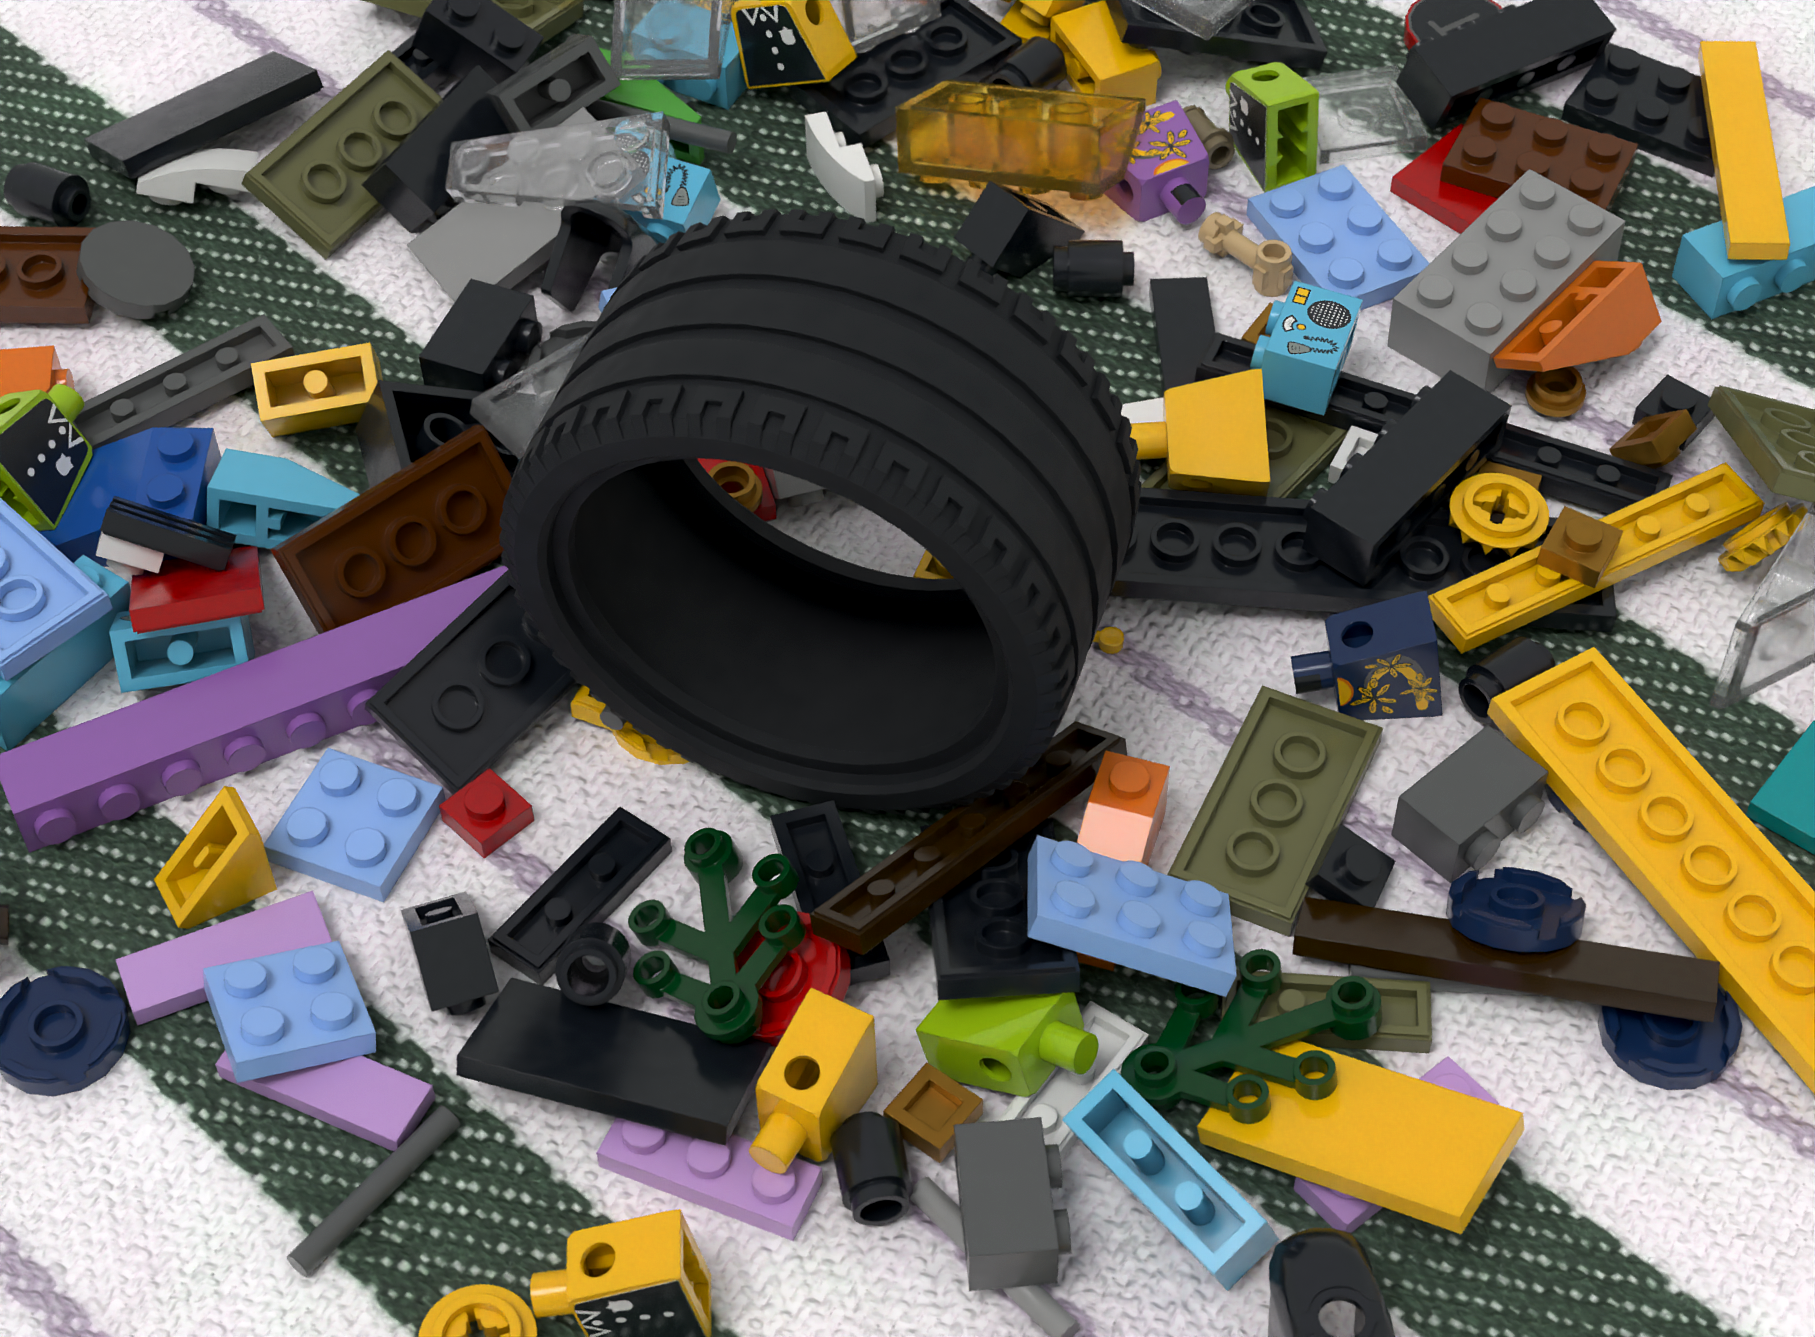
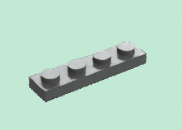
[73,314,295,450]

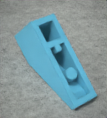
[207,448,360,549]

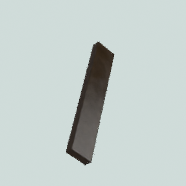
[809,721,1128,955]
[1292,897,1720,1023]

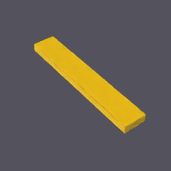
[1698,41,1790,260]
[1428,462,1765,654]

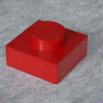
[439,768,535,858]

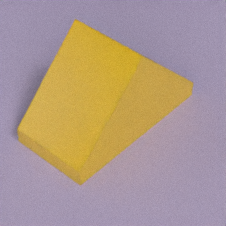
[154,786,277,929]

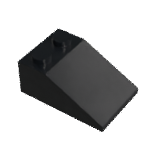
[356,380,548,488]

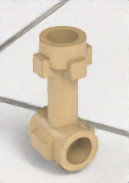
[1198,212,1294,297]

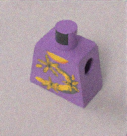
[1083,100,1209,224]

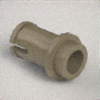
[1183,105,1235,170]

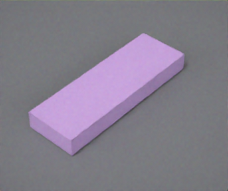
[115,891,332,1025]
[215,1050,436,1152]

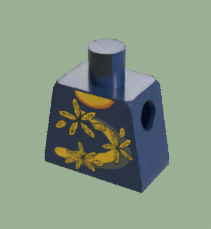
[1290,591,1442,720]

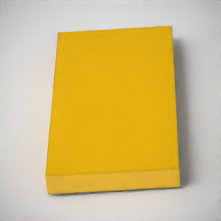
[1197,1040,1525,1234]

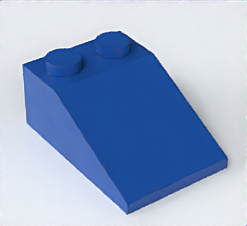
[38,427,221,567]

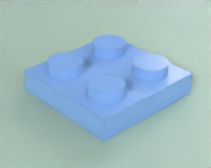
[264,748,446,902]
[203,941,376,1083]

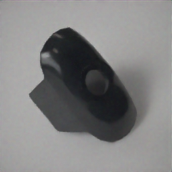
[541,198,659,312]
[1268,1228,1395,1337]

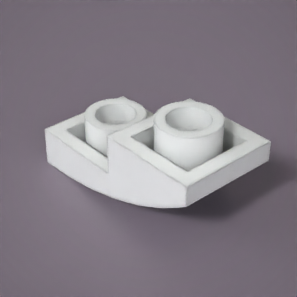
[805,111,884,223]
[136,148,258,205]

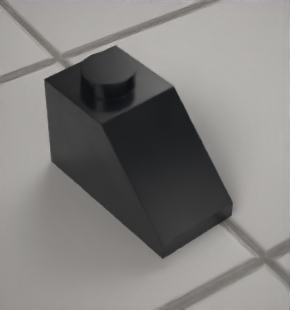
[954,180,1085,278]
[401,891,499,1015]

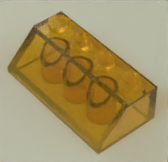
[895,79,1146,201]

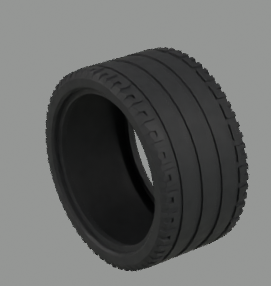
[499,209,1142,815]

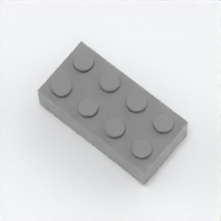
[1387,169,1626,393]

